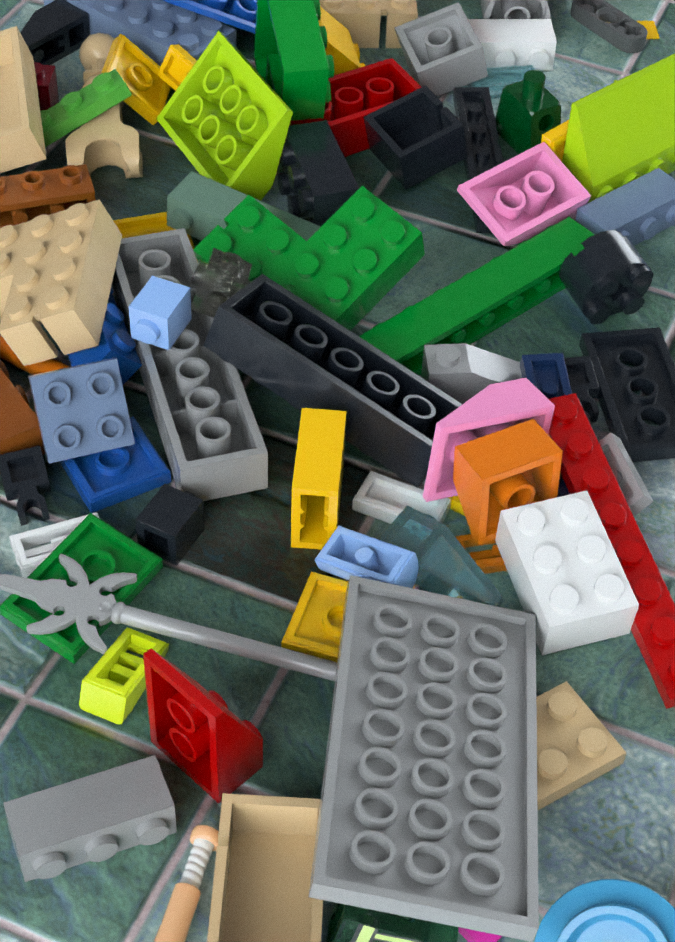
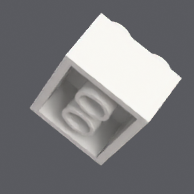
[495,491,639,656]

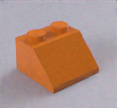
[453,419,563,546]

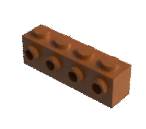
[0,164,96,228]

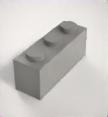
[3,755,177,882]

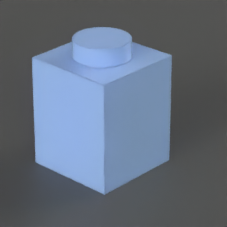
[129,276,192,350]

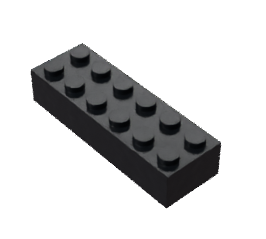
[204,274,462,488]

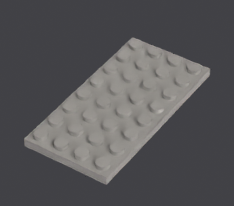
[309,575,539,942]

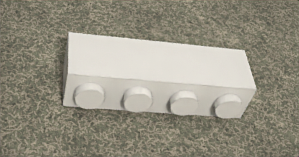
[468,19,557,71]

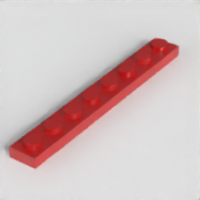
[548,393,675,709]

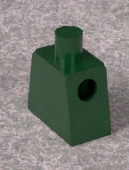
[495,70,561,154]

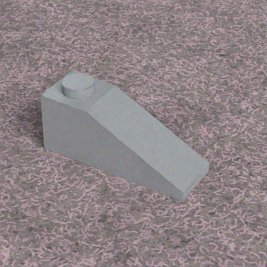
[421,343,522,404]

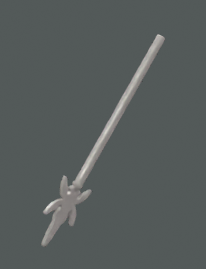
[0,554,337,682]

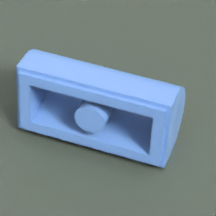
[315,526,419,588]

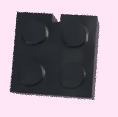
[363,85,468,190]

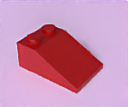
[143,648,263,804]

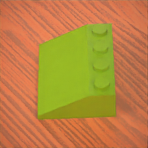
[156,30,293,201]
[562,53,675,203]

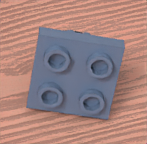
[28,358,135,464]

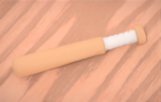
[154,825,218,942]

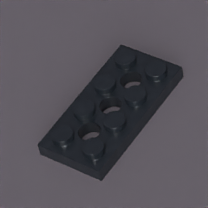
[579,327,675,462]

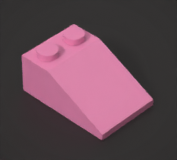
[457,142,591,246]
[423,378,555,502]

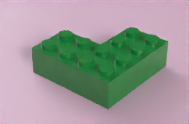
[254,0,334,121]
[193,186,425,331]

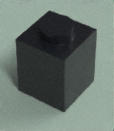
[135,484,205,566]

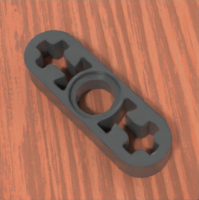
[570,0,647,53]

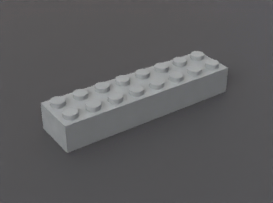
[112,228,268,501]

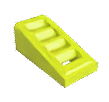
[79,627,169,725]

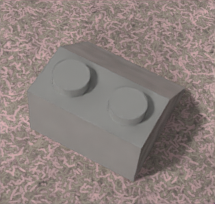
[394,2,488,96]

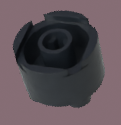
[559,230,653,325]

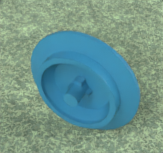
[534,879,675,942]

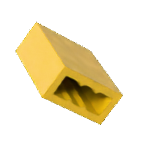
[291,408,346,550]

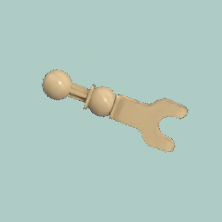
[65,33,143,179]

